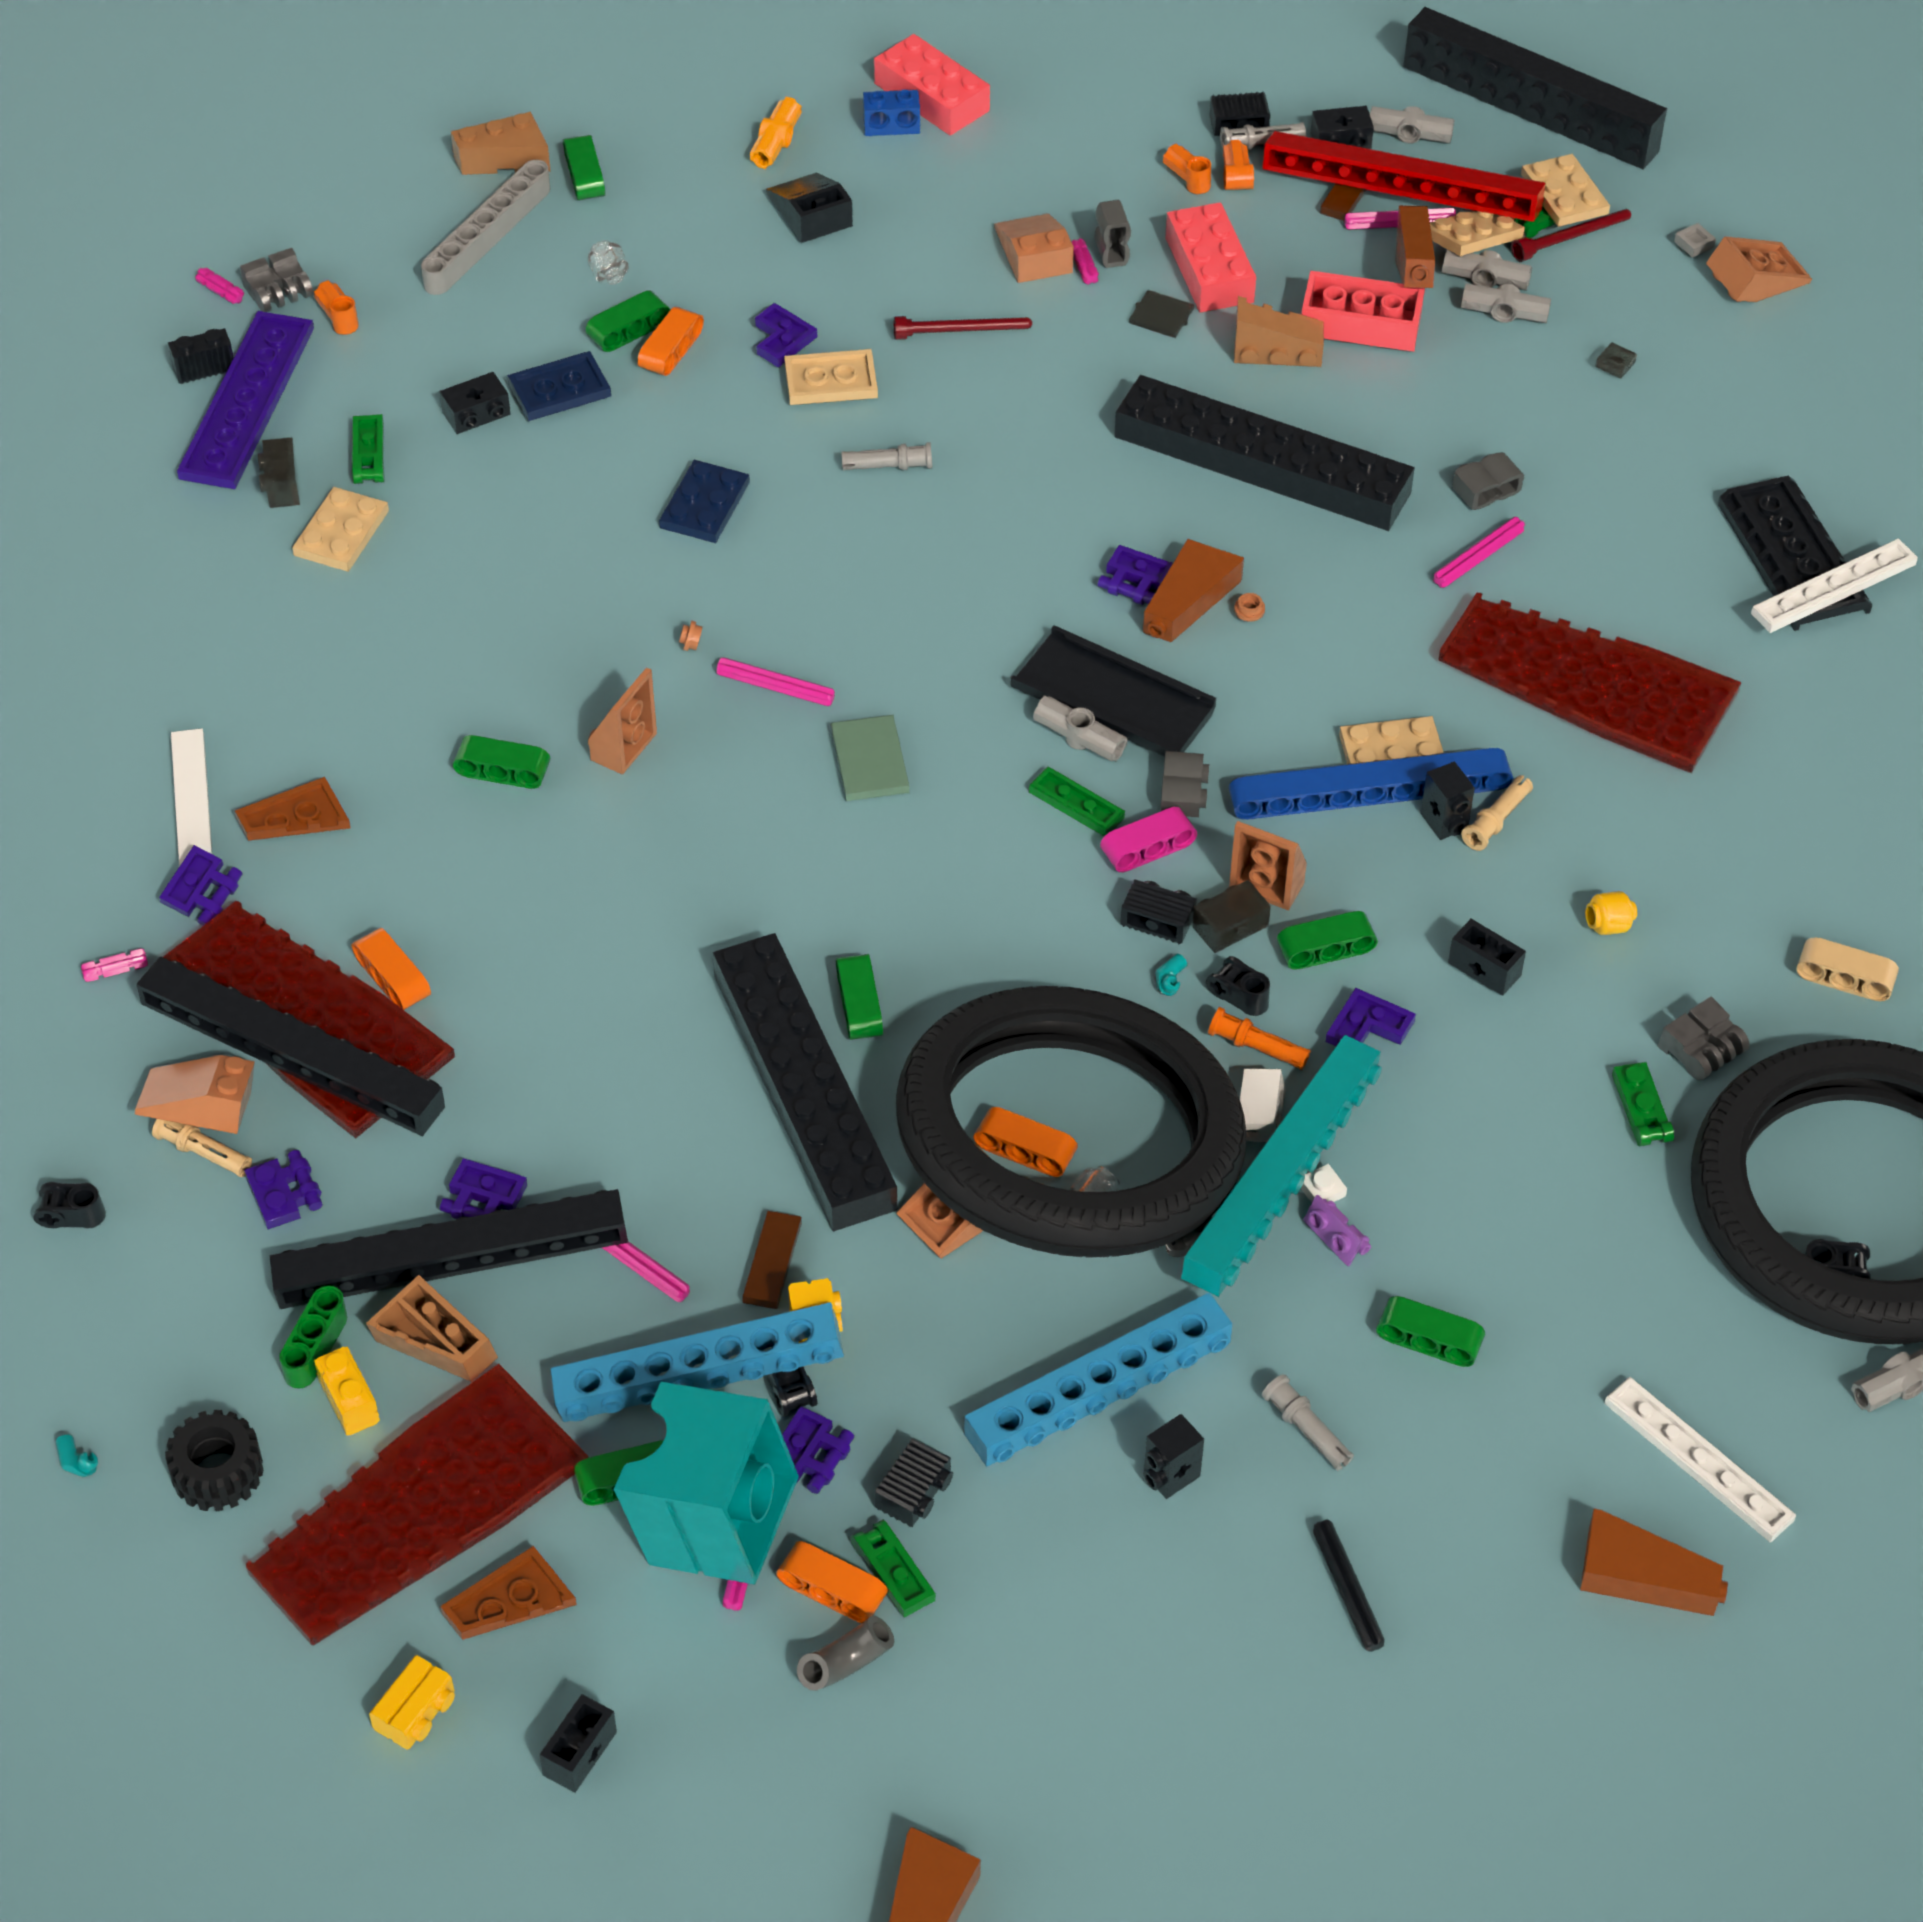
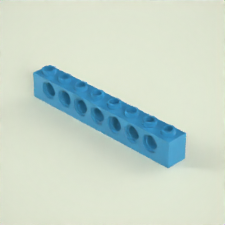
[964,1293,1233,1467]
[551,1302,844,1422]

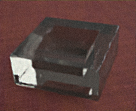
[1596,342,1637,379]

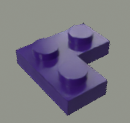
[755,303,818,368]
[1325,988,1416,1046]

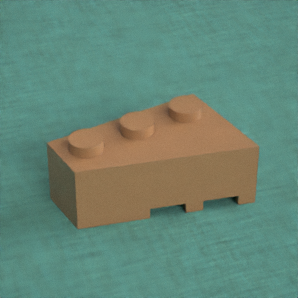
[451,112,551,175]
[1234,296,1324,367]
[366,1275,498,1382]

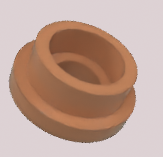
[1234,593,1265,622]
[679,620,702,651]

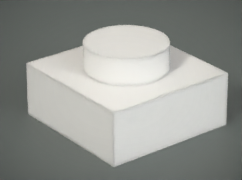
[1301,1164,1347,1203]

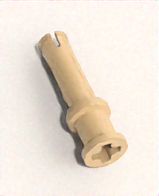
[1461,775,1533,851]
[152,1119,252,1178]

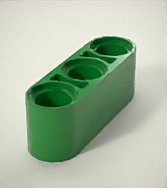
[563,135,605,200]
[585,290,671,352]
[453,735,551,789]
[1277,911,1378,970]
[836,954,883,1040]
[279,1286,348,1389]
[1376,1296,1485,1367]
[574,1440,664,1506]

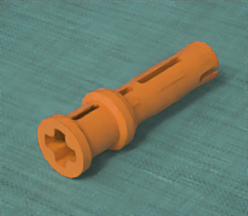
[1208,1007,1311,1070]

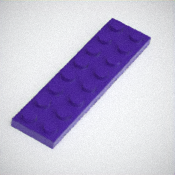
[177,311,314,489]

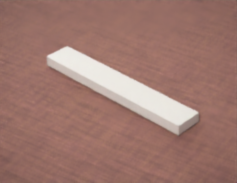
[1751,538,1918,633]
[171,728,212,867]
[1604,1377,1796,1543]

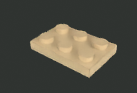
[1521,153,1610,227]
[1430,210,1525,256]
[784,349,878,405]
[292,487,389,572]
[1339,716,1444,765]

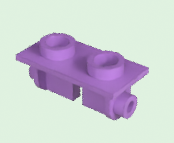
[1303,1195,1371,1266]

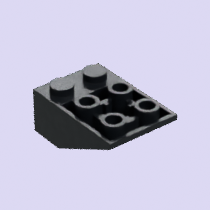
[766,172,853,243]

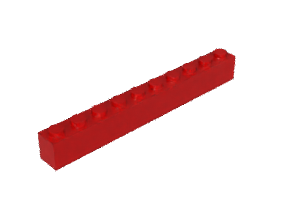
[1262,131,1546,222]

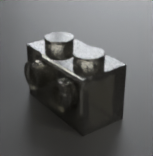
[258,437,300,508]

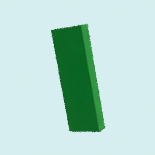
[1029,766,1125,836]

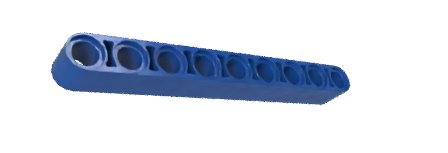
[1228,748,1513,820]

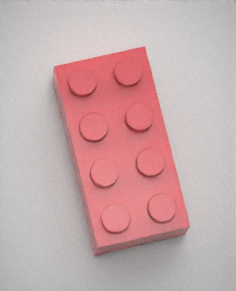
[874,34,990,136]
[1165,202,1256,313]
[1301,270,1425,352]

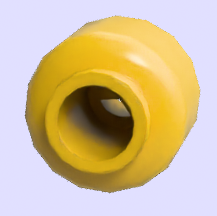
[1585,891,1637,935]

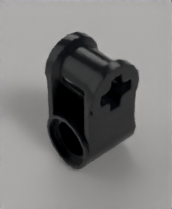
[1206,956,1270,1016]
[33,1182,106,1229]
[1805,1239,1871,1279]
[767,1347,818,1417]

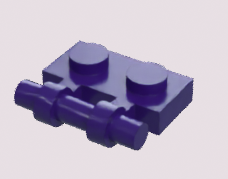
[1098,545,1173,605]
[159,845,243,927]
[244,1150,323,1230]
[440,1158,528,1219]
[782,1406,855,1494]

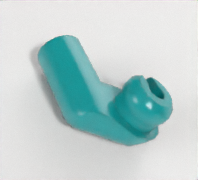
[1155,953,1187,996]
[55,1434,98,1477]

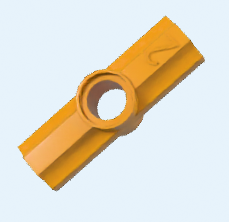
[750,97,802,169]

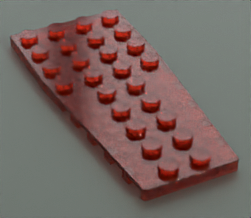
[1438,592,1741,773]
[163,901,455,1139]
[246,1364,589,1645]

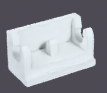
[1240,1069,1286,1142]

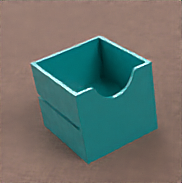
[614,1382,799,1585]

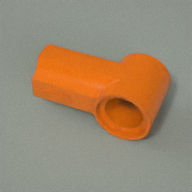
[1223,140,1254,190]
[1163,143,1211,194]
[314,280,359,335]

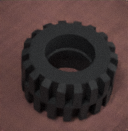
[165,1410,264,1512]

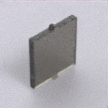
[1129,290,1194,338]

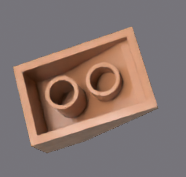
[994,213,1074,283]
[1706,236,1812,302]
[588,667,657,775]
[1229,821,1307,911]
[135,1055,255,1134]
[896,1145,987,1259]

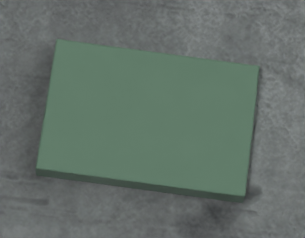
[831,715,909,801]

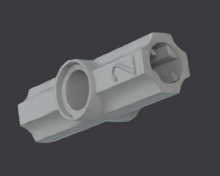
[1370,106,1455,144]
[1442,249,1532,291]
[1461,283,1551,323]
[1033,696,1127,762]
[1851,1349,1923,1412]

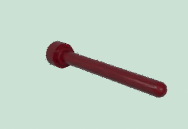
[1511,209,1632,262]
[893,316,1033,340]

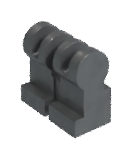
[240,247,313,312]
[1657,996,1750,1081]

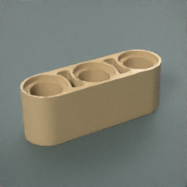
[1797,937,1899,1001]

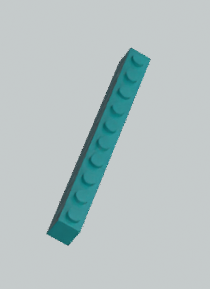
[1181,1035,1382,1297]

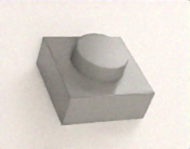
[1674,223,1716,258]

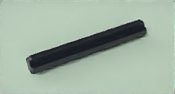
[1313,1519,1385,1652]

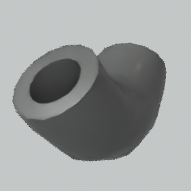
[797,1616,894,1691]

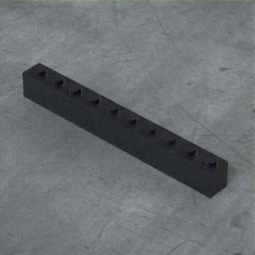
[136,956,445,1137]
[269,1189,628,1309]

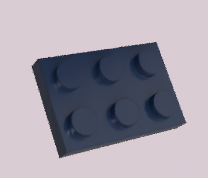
[507,351,612,421]
[659,460,750,543]

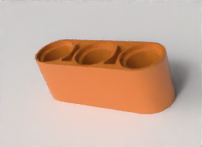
[638,306,704,376]
[351,927,431,1011]
[973,1107,1078,1177]
[776,1541,888,1623]

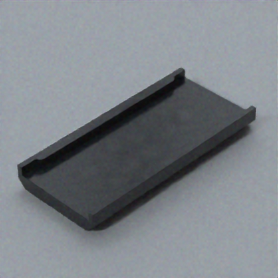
[1718,475,1872,631]
[1011,625,1216,757]

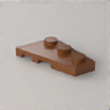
[235,777,351,841]
[440,1546,577,1640]

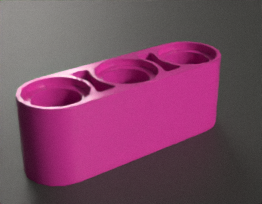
[1100,806,1197,872]

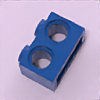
[863,90,920,136]

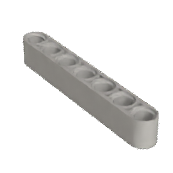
[421,160,550,295]

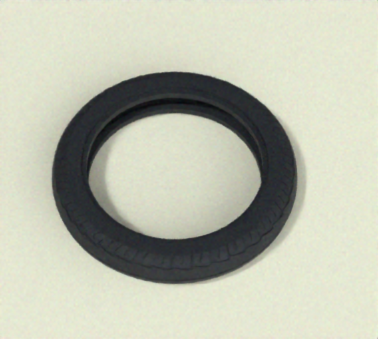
[896,986,1246,1258]
[1691,1039,1923,1344]

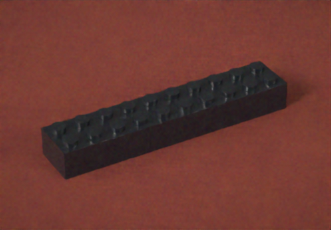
[1403,7,1667,170]
[1114,374,1415,531]
[713,933,898,1232]

